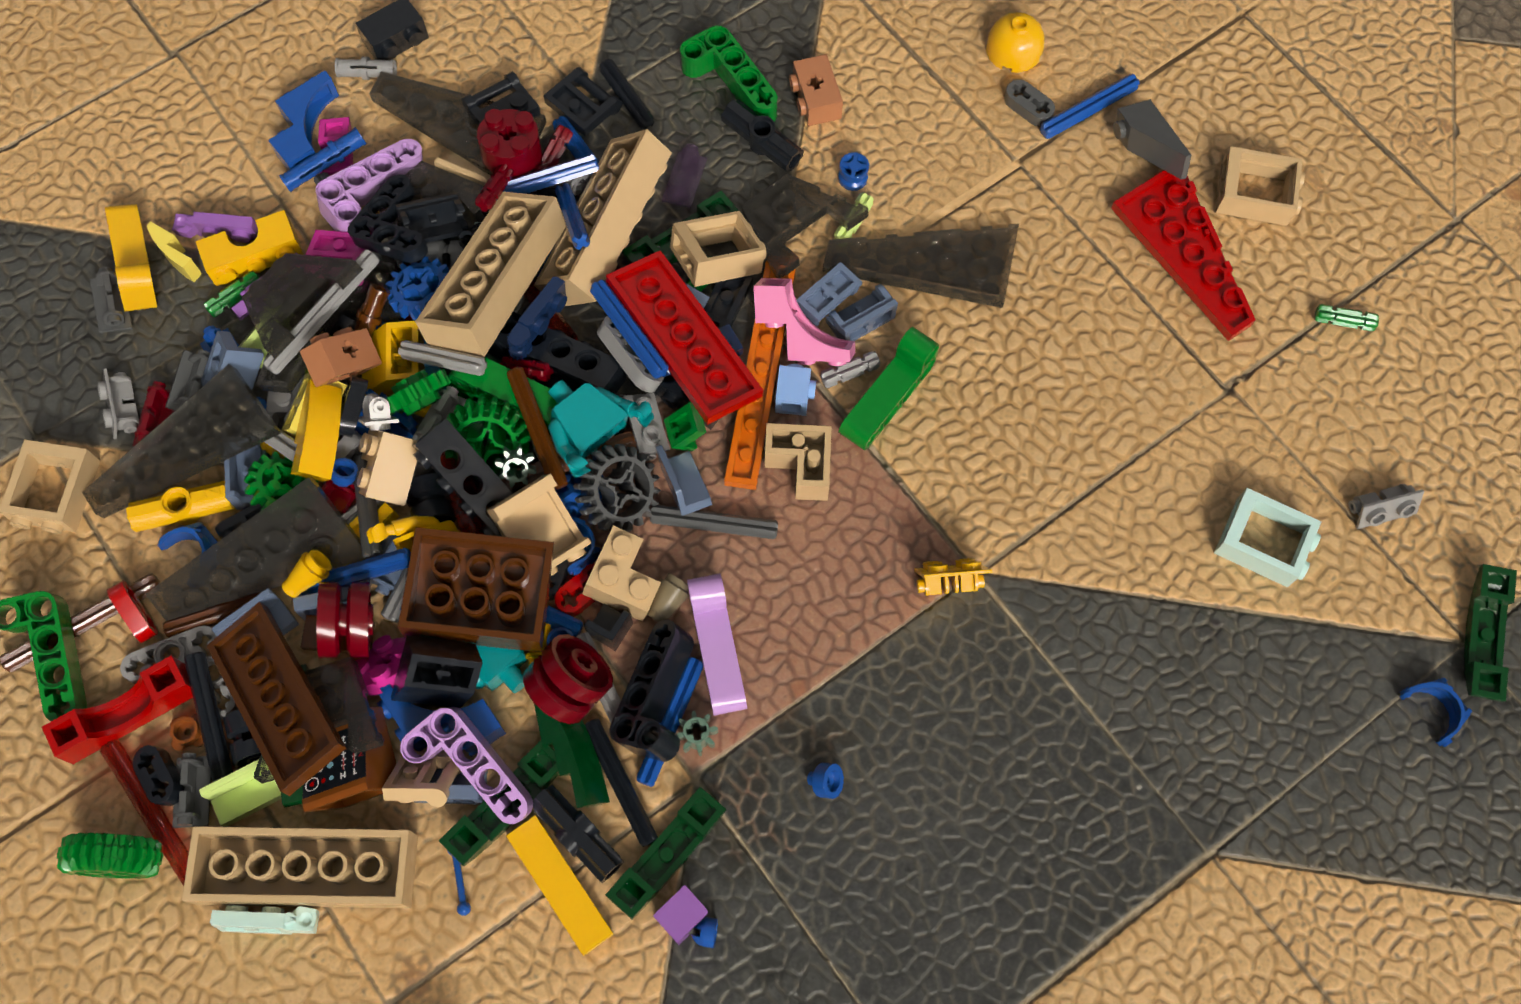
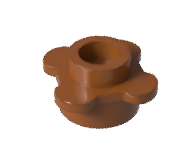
[170,714,204,751]

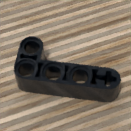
[609,619,694,762]

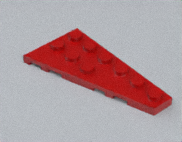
[1111,170,1256,341]

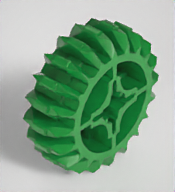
[445,395,531,480]
[56,832,163,879]

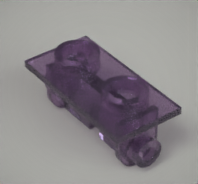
[662,144,707,208]

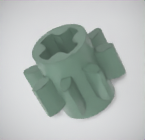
[495,444,536,488]
[677,711,718,756]

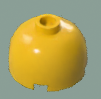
[986,12,1045,73]

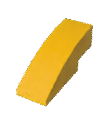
[291,380,342,482]

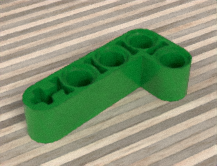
[680,25,778,122]
[838,327,940,451]
[448,357,558,432]
[0,591,87,721]

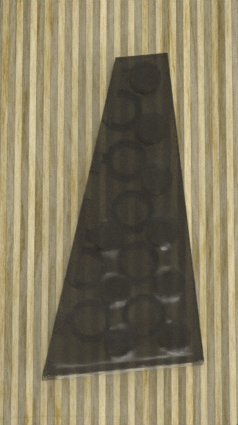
[822,224,1019,308]

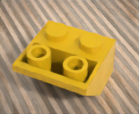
[362,320,425,397]

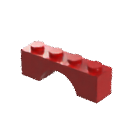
[41,655,193,764]

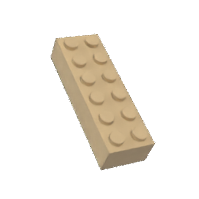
[534,129,672,307]
[415,192,566,357]
[182,827,418,908]

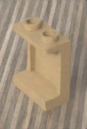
[486,474,591,576]

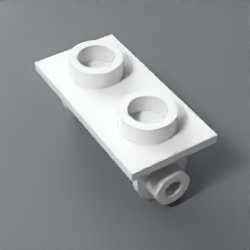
[358,393,399,431]

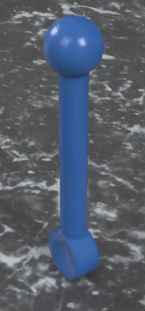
[447,850,471,916]

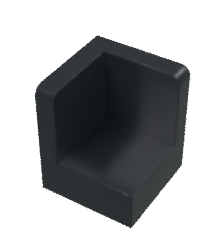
[584,604,633,651]

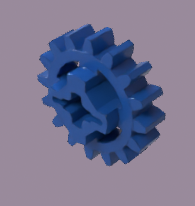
[386,256,449,321]

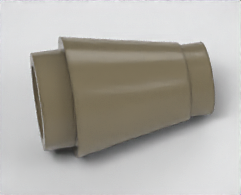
[647,573,689,622]

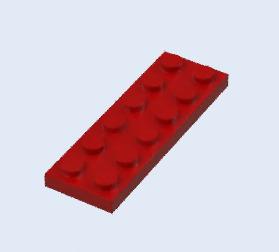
[606,250,764,425]

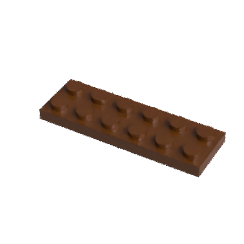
[206,602,346,796]

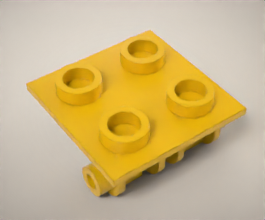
[914,558,992,596]

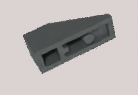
[1113,99,1191,179]

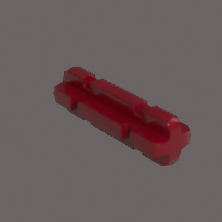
[533,125,573,172]
[475,164,514,212]
[498,355,554,382]

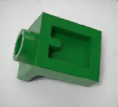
[664,402,707,451]

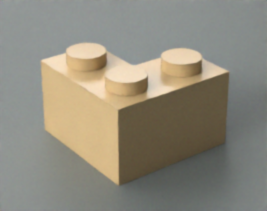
[765,423,832,501]
[357,428,417,506]
[582,525,661,621]

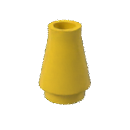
[281,549,332,598]

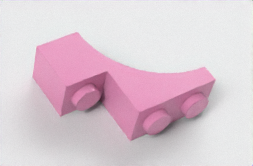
[754,278,855,366]

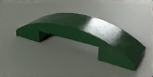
[622,190,739,264]
[1464,564,1517,702]
[439,741,559,867]
[605,787,727,920]

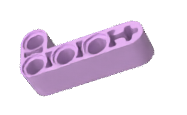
[316,139,424,232]
[687,573,747,716]
[400,707,533,824]

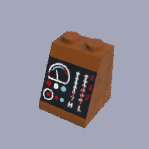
[302,702,396,812]

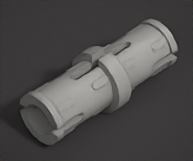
[334,56,397,80]

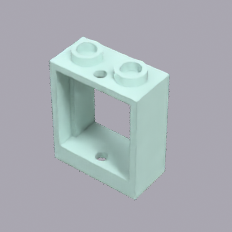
[1214,488,1322,587]

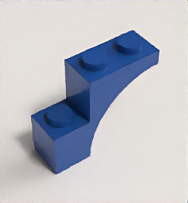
[268,71,339,170]
[377,684,506,757]

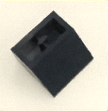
[391,635,483,708]

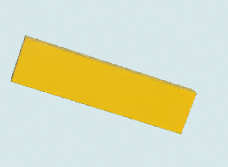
[506,815,614,956]

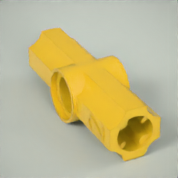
[126,481,234,532]

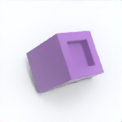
[653,885,708,945]

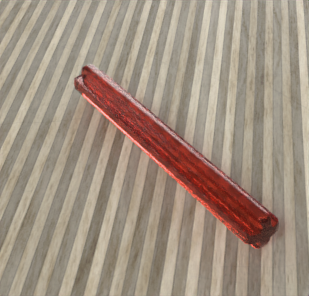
[100,739,189,886]

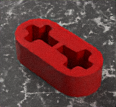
[555,563,595,617]
[107,580,158,643]

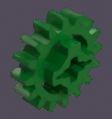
[386,369,451,416]
[244,452,319,521]

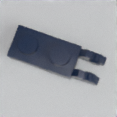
[507,276,567,361]

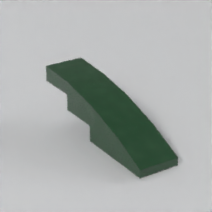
[534,704,610,808]

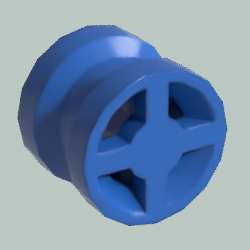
[838,152,869,191]

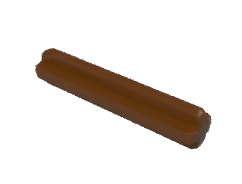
[163,592,260,638]

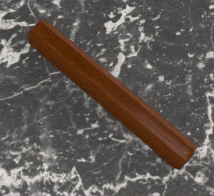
[507,367,568,490]

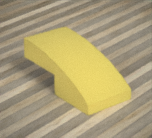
[147,221,202,283]

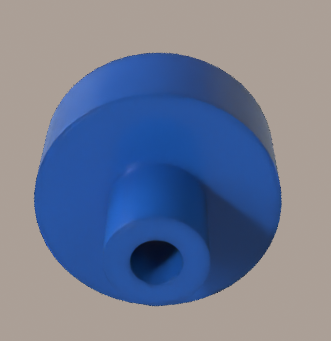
[807,762,844,799]

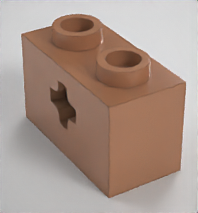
[789,54,843,126]
[299,327,382,387]

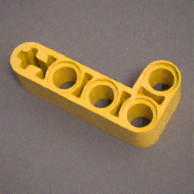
[105,204,157,312]

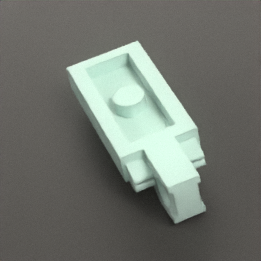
[210,905,320,935]

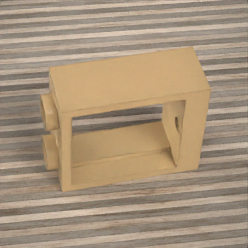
[1215,146,1305,226]
[670,211,767,287]
[0,440,100,534]

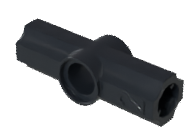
[721,99,804,172]
[533,784,624,883]

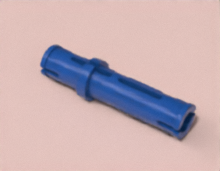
[279,127,367,192]

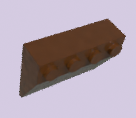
[398,527,554,652]

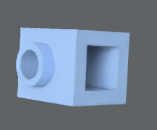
[775,364,816,416]

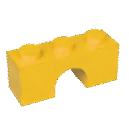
[195,210,304,286]

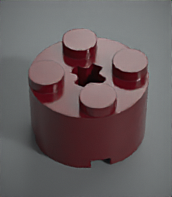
[477,109,542,179]

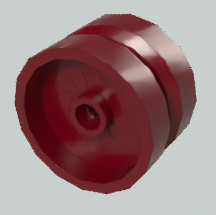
[317,582,374,658]
[523,634,613,724]

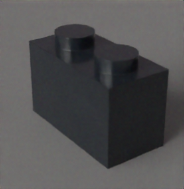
[355,0,429,60]

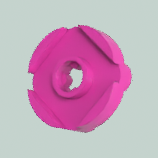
[349,635,406,695]

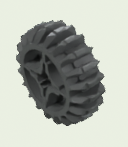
[573,444,661,532]

